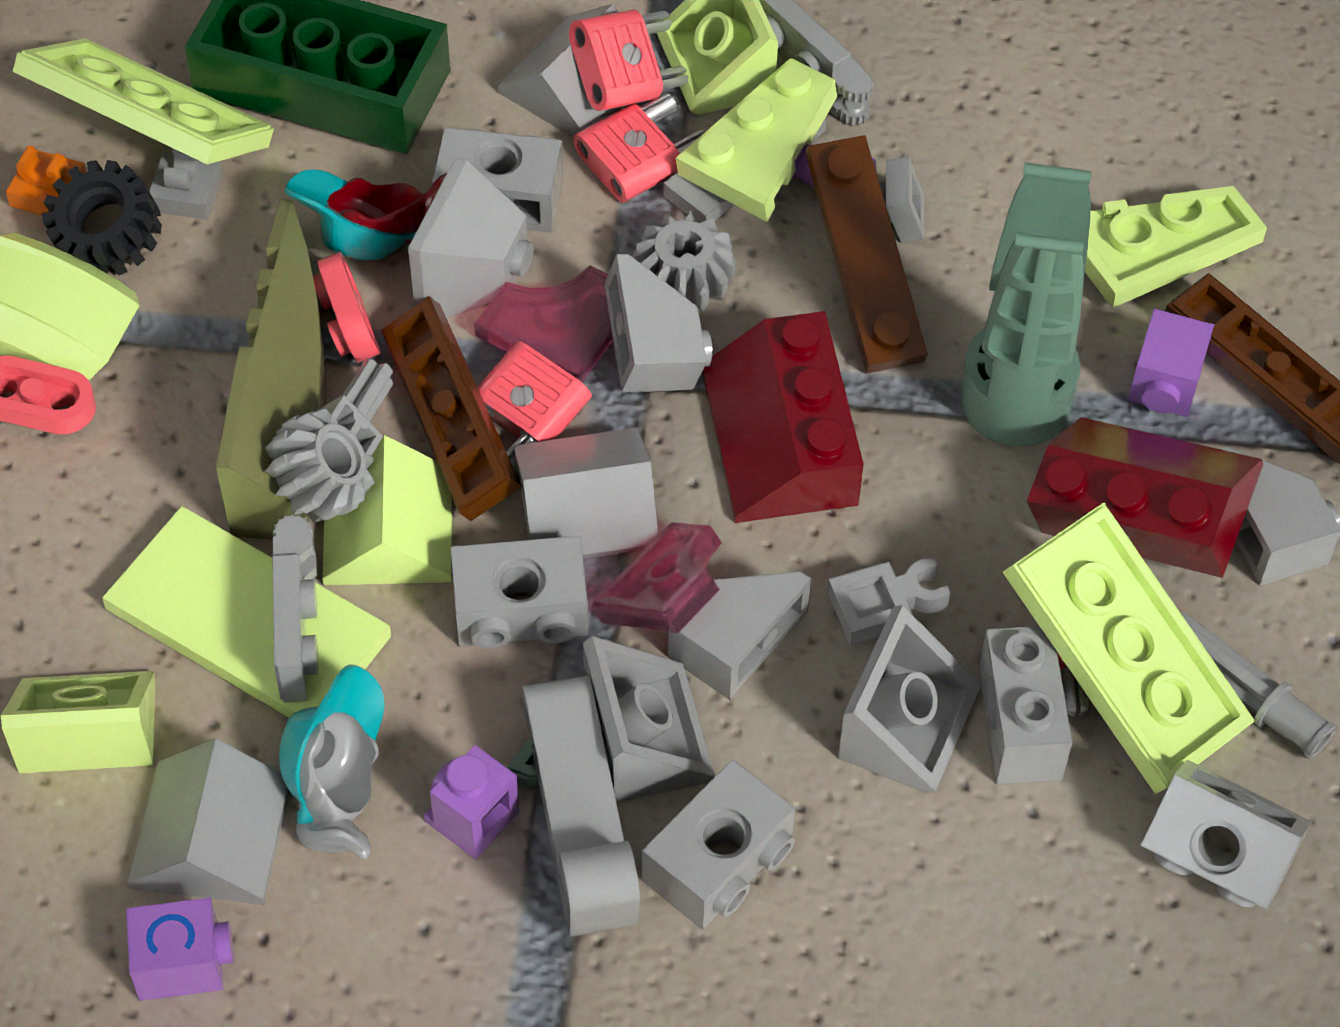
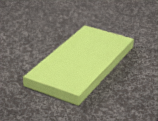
[13,38,274,165]
[1003,503,1255,794]
[102,506,391,718]

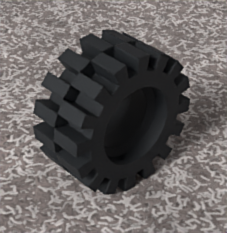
[42,160,162,276]

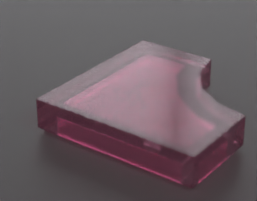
[474,265,613,382]
[591,522,722,634]

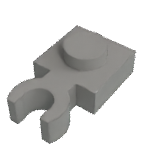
[827,558,951,645]

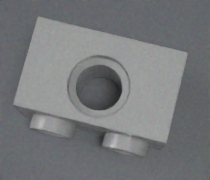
[432,127,563,233]
[451,536,588,649]
[979,626,1072,785]
[642,759,795,930]
[1141,759,1312,910]

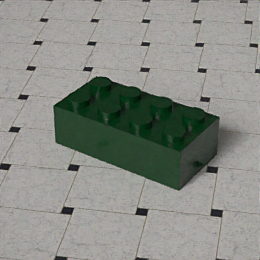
[184,0,451,154]

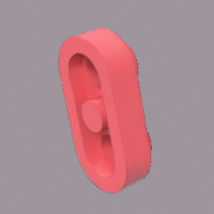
[313,251,381,363]
[0,355,96,434]

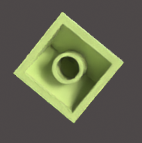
[657,0,778,115]
[322,435,452,585]
[1,671,155,773]

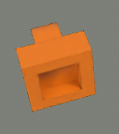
[6,145,87,215]

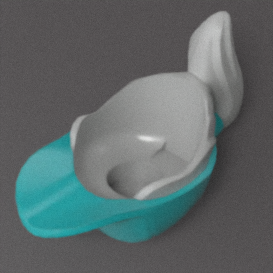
[279,664,385,859]

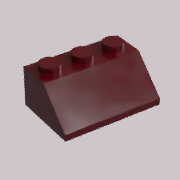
[702,311,864,523]
[1026,417,1263,578]

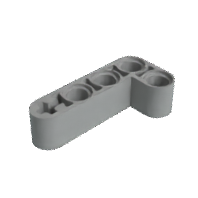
[522,674,640,937]

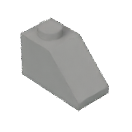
[604,254,712,393]
[1221,447,1340,586]
[666,571,811,700]

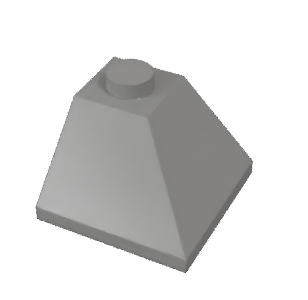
[408,157,534,318]

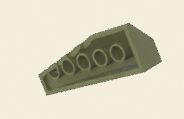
[216,199,326,540]

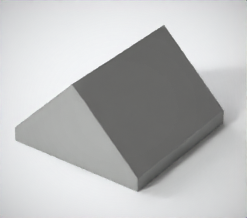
[497,4,628,137]
[513,427,659,559]
[838,605,982,793]
[583,636,715,802]
[128,738,289,905]

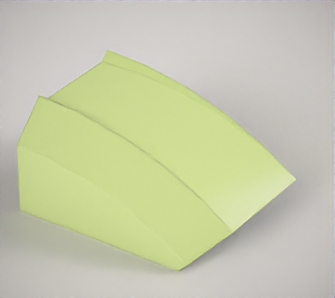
[0,233,140,380]

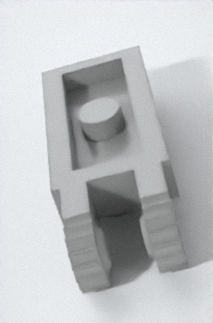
[759,0,874,126]
[273,514,319,703]

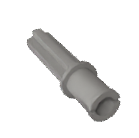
[1180,612,1337,760]

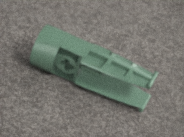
[960,162,1091,446]

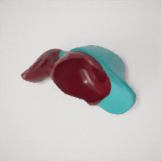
[284,169,447,261]

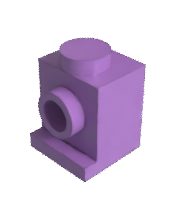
[424,745,519,860]

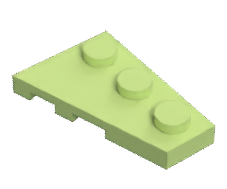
[675,58,837,222]
[1085,186,1267,308]

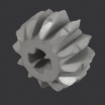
[633,211,736,313]

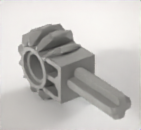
[265,359,393,523]

